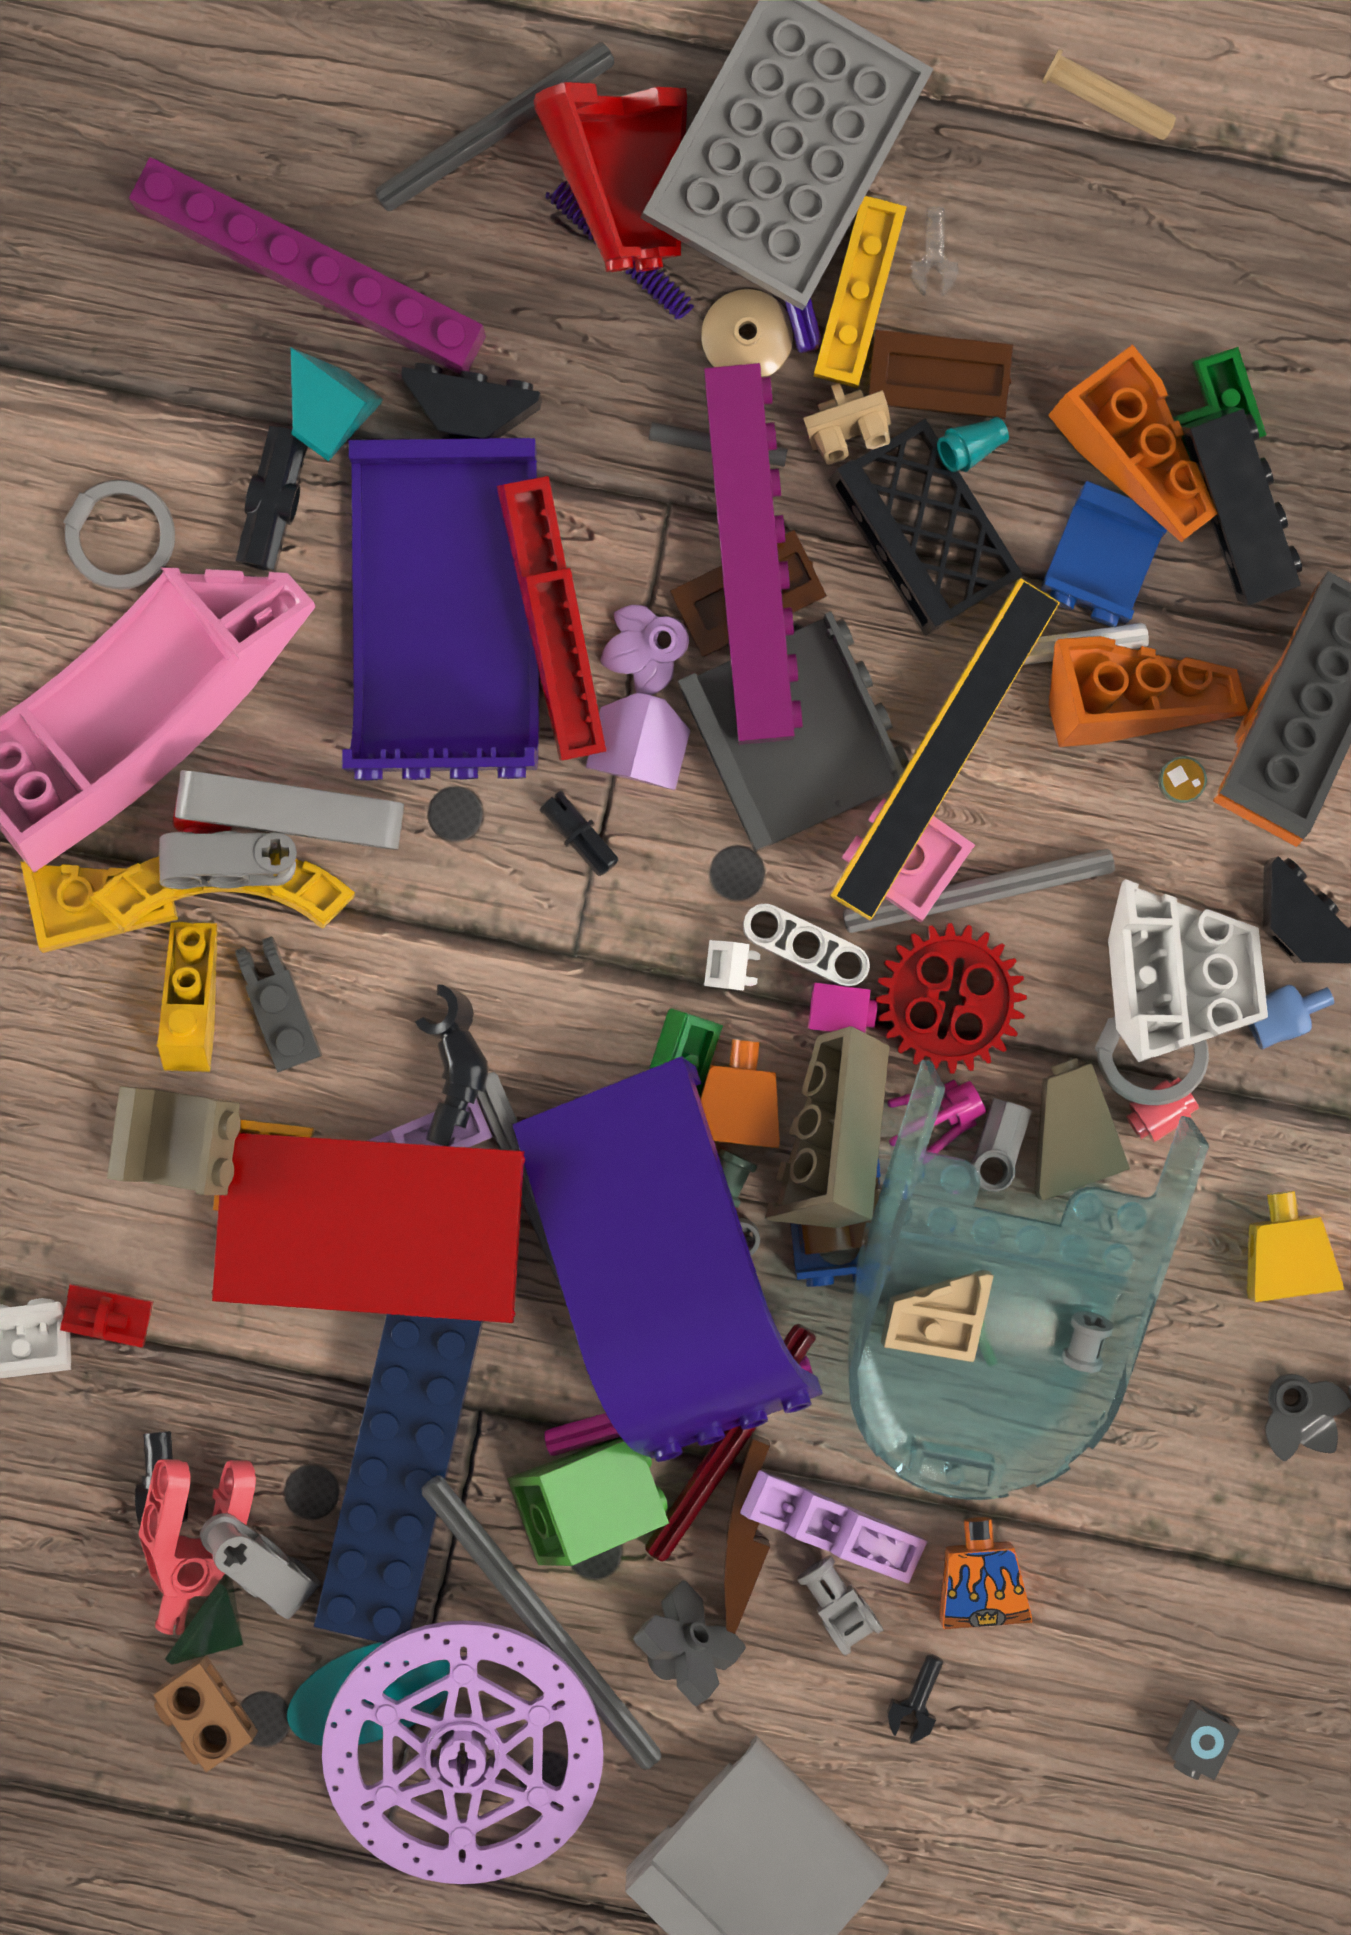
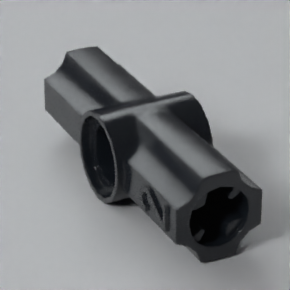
[236,426,308,572]

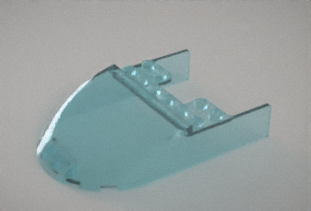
[848,1060,1209,1500]

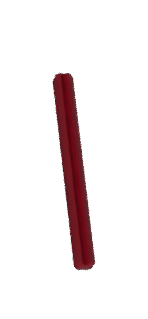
[645,1324,816,1562]

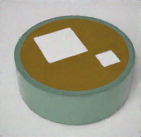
[1158,756,1207,804]

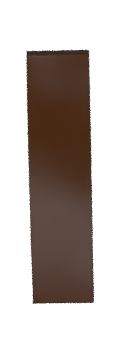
[724,1433,770,1634]

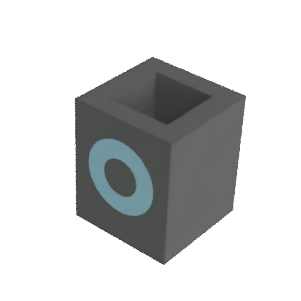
[1166,1700,1240,1780]

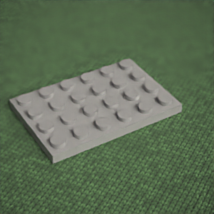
[640,0,933,311]

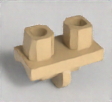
[803,383,891,465]

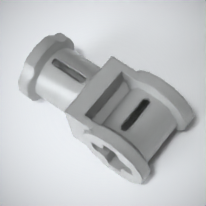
[797,1555,884,1656]

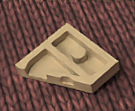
[880,1270,994,1362]

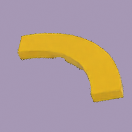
[89,853,355,932]

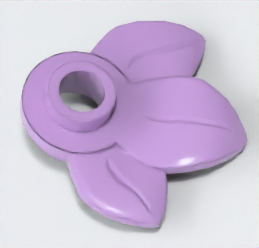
[601,605,689,696]

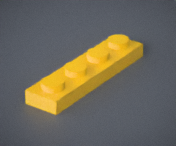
[813,195,907,388]

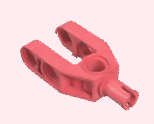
[138,1459,256,1635]

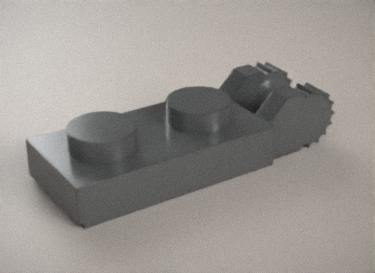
[235,936,322,1073]

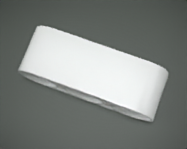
[743,904,870,987]

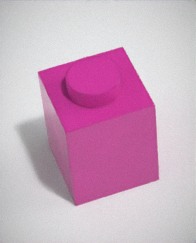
[807,983,878,1033]

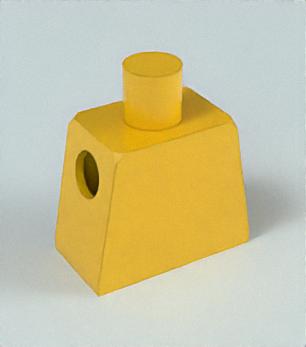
[1247,1191,1344,1302]

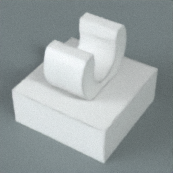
[704,940,761,990]

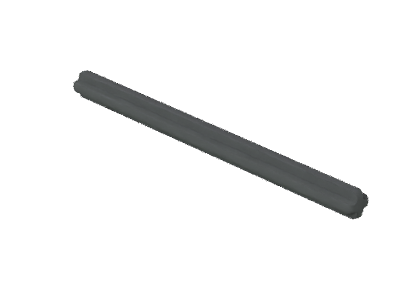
[421,1475,662,1770]

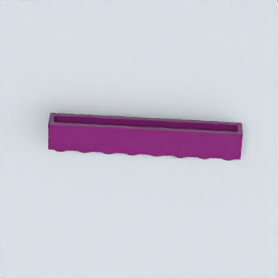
[129,157,486,374]
[704,363,803,745]

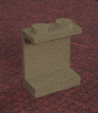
[107,1086,241,1195]

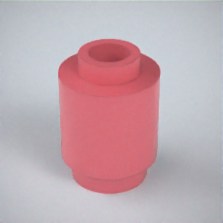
[1126,1077,1199,1142]

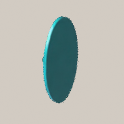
[287,1642,450,1746]

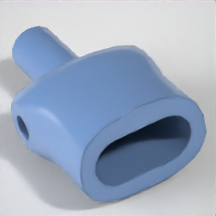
[1248,985,1334,1050]

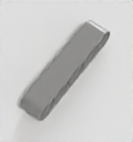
[175,770,404,850]

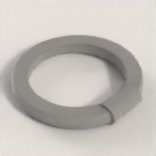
[63,480,175,590]
[1095,1016,1209,1106]

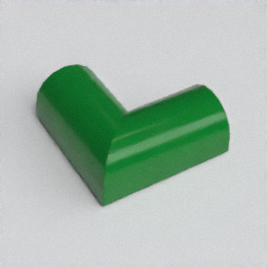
[1173,347,1267,460]

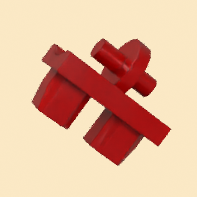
[60,1283,154,1348]

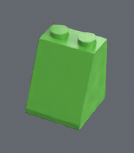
[507,1437,669,1566]

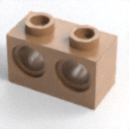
[153,1655,258,1772]

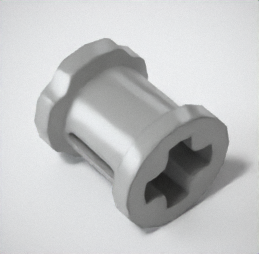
[1061,1311,1113,1373]

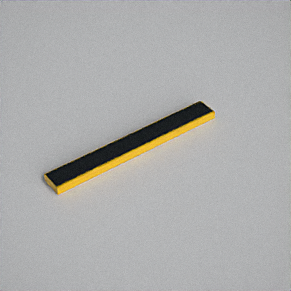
[830,578,1060,920]

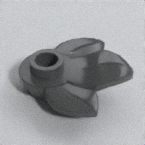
[1265,1374,1351,1461]

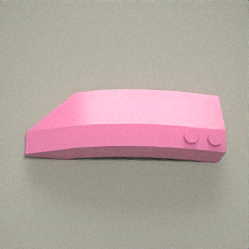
[0,567,315,872]

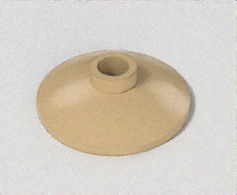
[701,289,793,377]

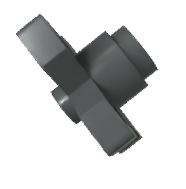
[633,1580,746,1706]

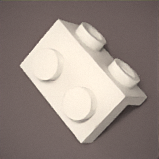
[0,1298,71,1378]

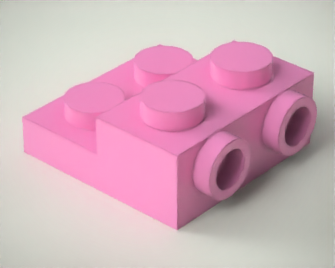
[842,798,975,923]

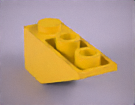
[157,922,218,1072]

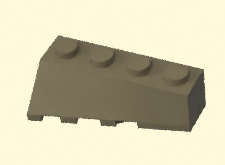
[765,1026,889,1228]

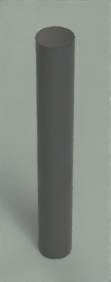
[649,422,788,467]

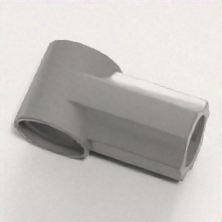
[968,1098,1032,1192]

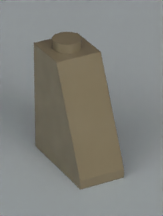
[1034,1058,1130,1201]

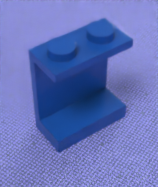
[1040,481,1167,627]

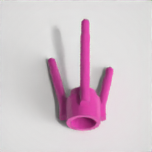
[887,1079,986,1172]

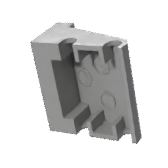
[625,1735,889,1935]

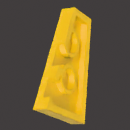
[20,861,178,953]

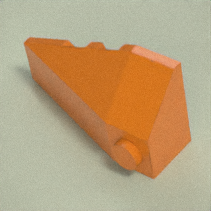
[1048,344,1217,542]
[1049,636,1248,747]

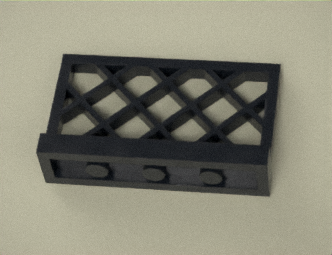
[828,418,1023,636]

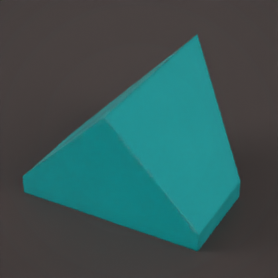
[290,347,383,461]

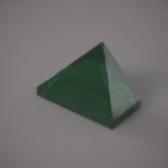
[165,1575,243,1665]

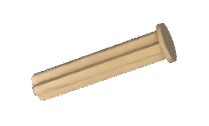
[1042,48,1176,140]

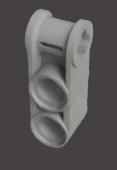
[159,831,297,889]
[200,1513,321,1620]

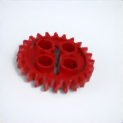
[875,923,1027,1074]

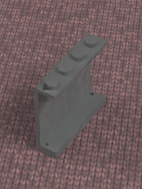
[678,611,909,852]

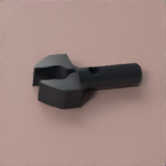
[887,1654,943,1743]

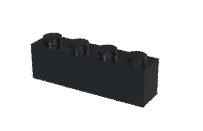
[1181,407,1302,605]

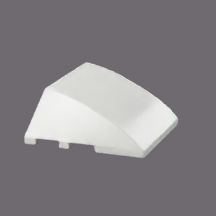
[1108,879,1268,1062]

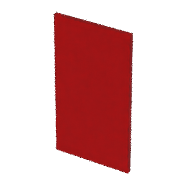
[211,1133,525,1323]

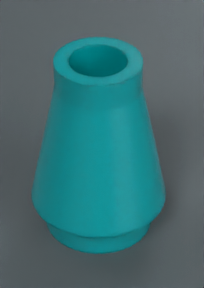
[937,417,1009,472]

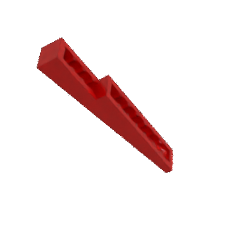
[497,476,606,761]

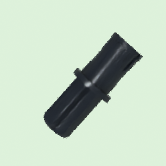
[540,791,618,876]

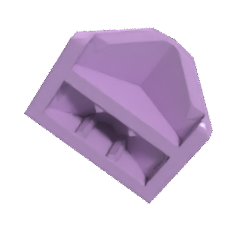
[586,692,690,791]

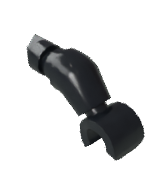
[415,985,488,1146]

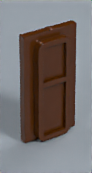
[868,330,1013,419]
[670,530,827,658]

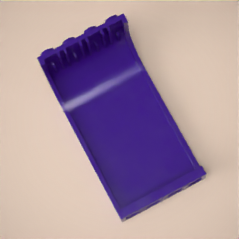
[342,438,540,781]
[512,1056,823,1462]

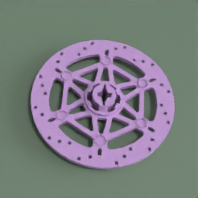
[322,1621,603,1884]

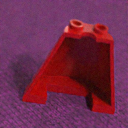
[534,82,688,272]

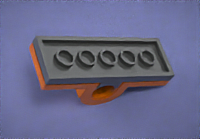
[1213,571,1351,847]

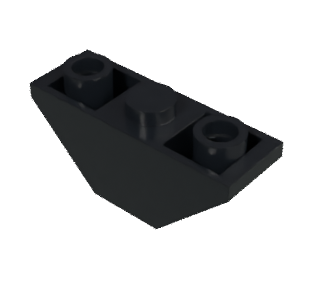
[401,363,542,439]
[1263,856,1351,964]

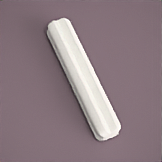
[1023,623,1149,665]

